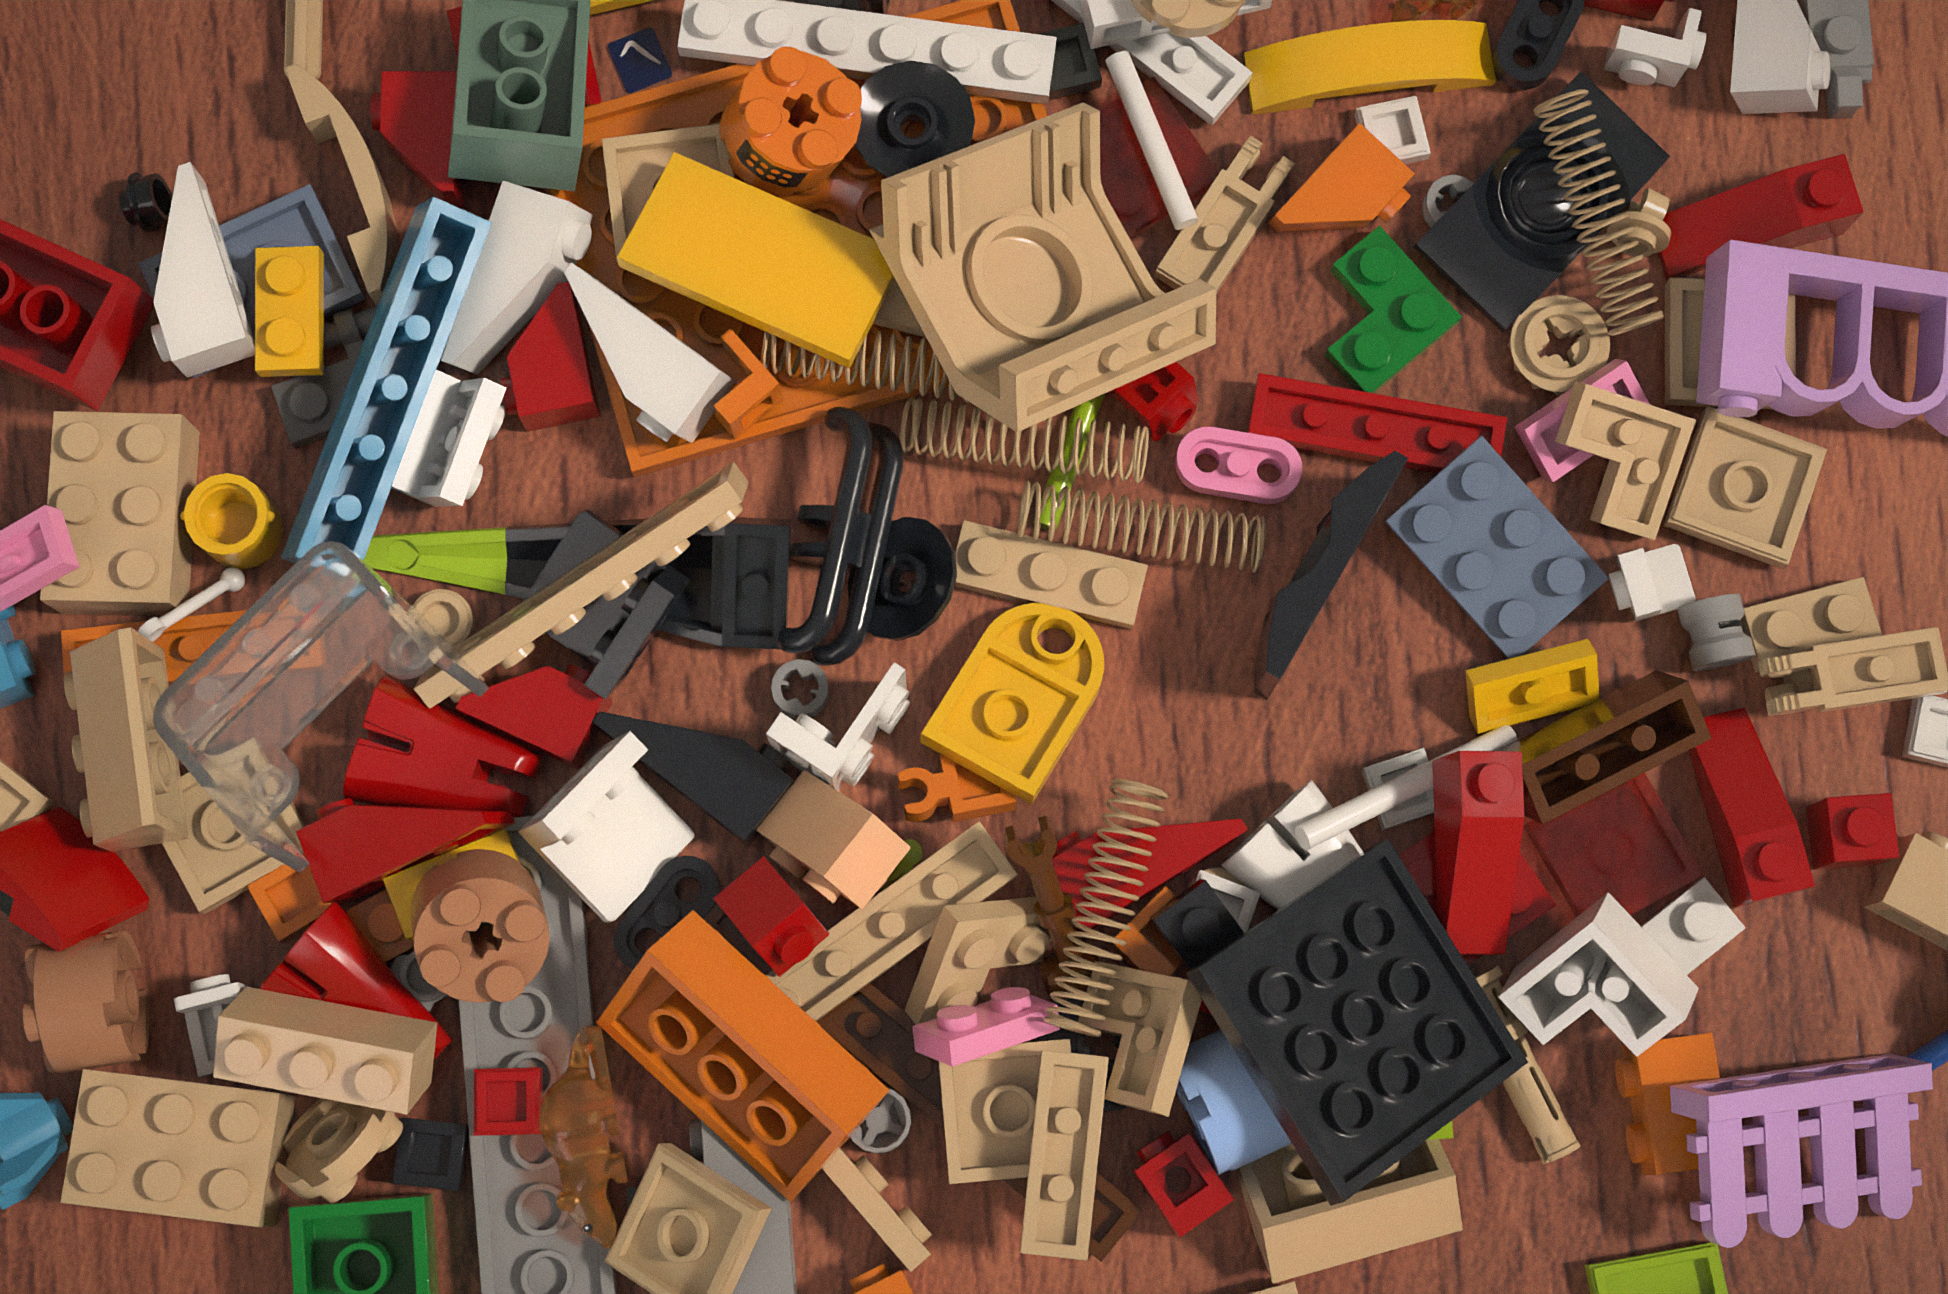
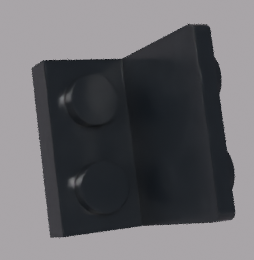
[521,509,691,699]

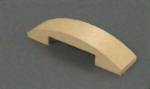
[284,63,398,306]

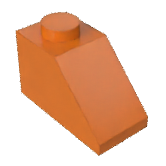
[1268,123,1415,232]

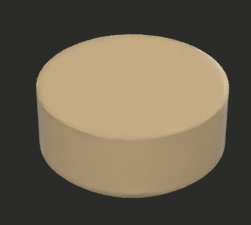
[409,589,476,655]

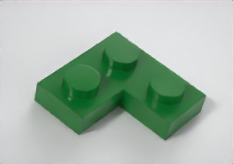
[1324,225,1462,393]

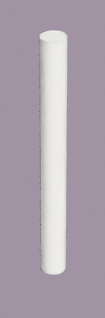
[1294,725,1518,850]

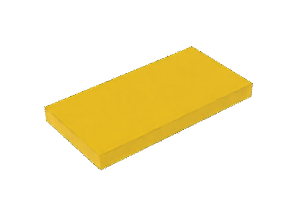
[617,152,895,369]

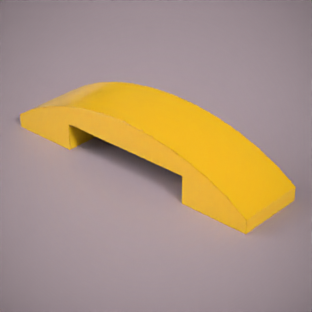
[1243,20,1496,115]

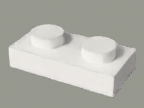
[1641,877,1745,975]

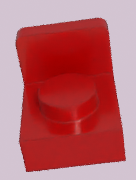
[1109,362,1199,442]

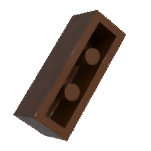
[1497,670,1711,824]

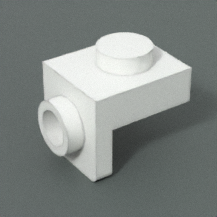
[1603,8,1706,87]
[1608,544,1696,622]
[173,974,251,1078]

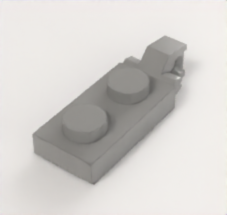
[1800,0,1874,119]

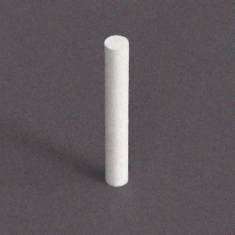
[1105,51,1198,230]

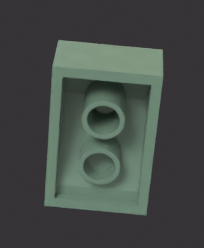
[448,0,590,191]

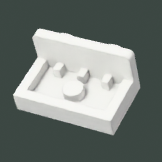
[391,370,506,507]

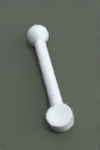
[138,567,245,642]

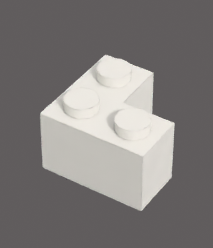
[1498,892,1699,1057]

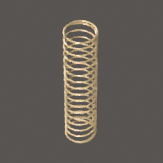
[1533,89,1664,336]
[761,331,969,403]
[900,396,1149,484]
[1017,480,1266,573]
[1043,778,1169,1037]

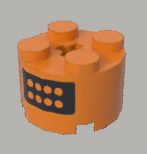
[719,46,863,197]

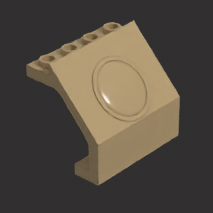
[869,102,1216,432]

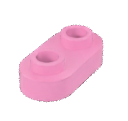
[1175,427,1302,504]

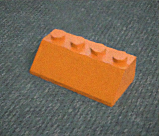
[596,910,890,1203]

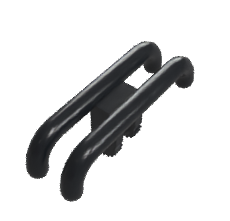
[777,407,904,666]

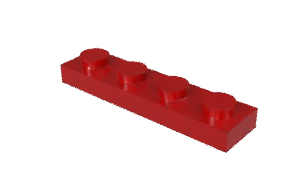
[1247,373,1507,473]

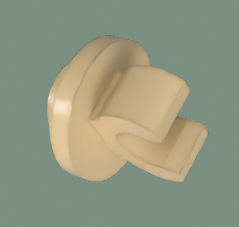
[1607,188,1671,257]

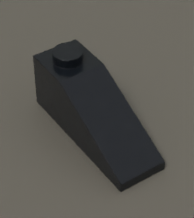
[592,711,794,847]

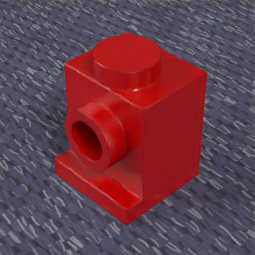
[1132,1130,1234,1238]

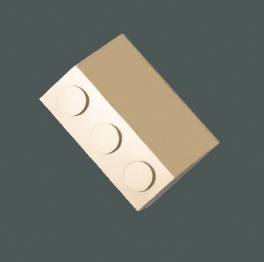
[64,627,188,852]
[1236,1139,1463,1284]

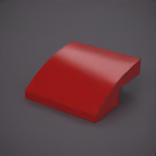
[0,807,150,952]

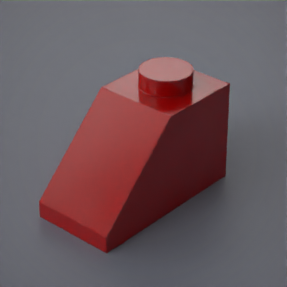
[370,71,464,209]
[500,281,601,432]
[455,664,613,770]

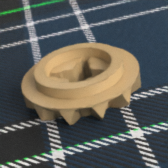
[1508,295,1610,396]

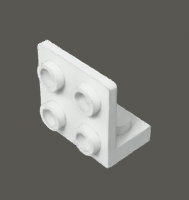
[766,662,910,791]
[518,731,694,923]

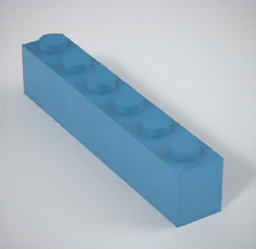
[281,197,492,582]

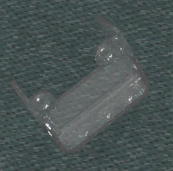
[153,541,489,873]

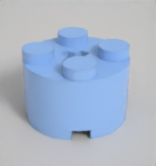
[1176,1029,1292,1175]

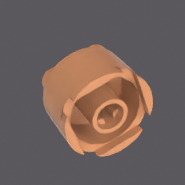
[411,849,550,1003]
[22,931,150,1073]

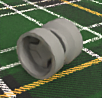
[1677,593,1756,672]
[850,1089,912,1154]

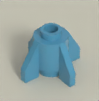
[0,1091,73,1210]

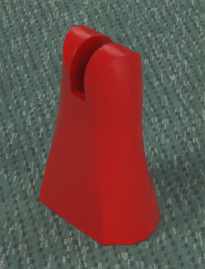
[343,675,543,818]
[258,902,451,1060]

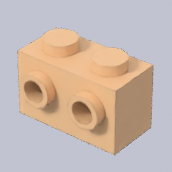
[756,769,911,910]

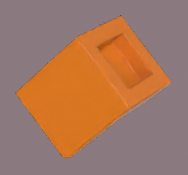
[709,329,783,440]
[1108,886,1182,976]

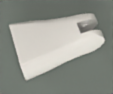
[1221,779,1363,910]

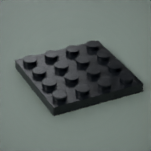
[1186,838,1528,1206]

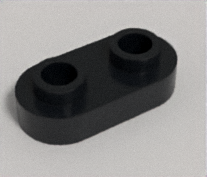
[1492,0,1584,90]
[614,856,721,970]

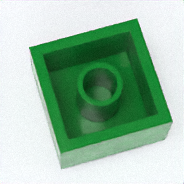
[289,1193,439,1294]

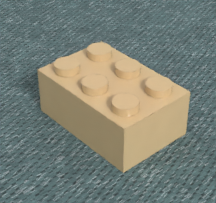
[40,411,200,616]
[60,1069,296,1227]

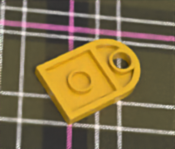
[920,603,1104,805]

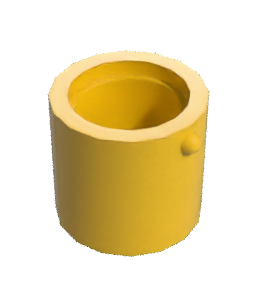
[180,473,283,570]

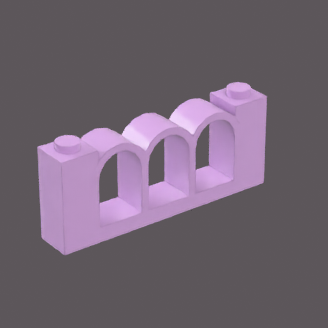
[1696,240,1948,437]

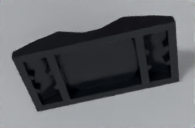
[1413,71,1670,333]
[1254,451,1408,699]

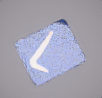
[608,27,672,93]

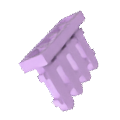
[1670,1054,1933,1248]

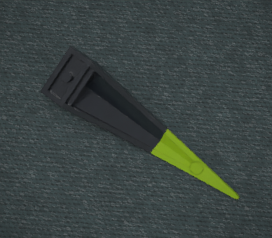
[362,517,791,650]

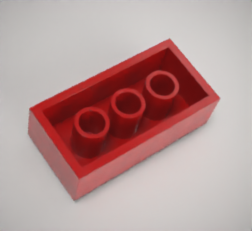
[0,219,154,412]

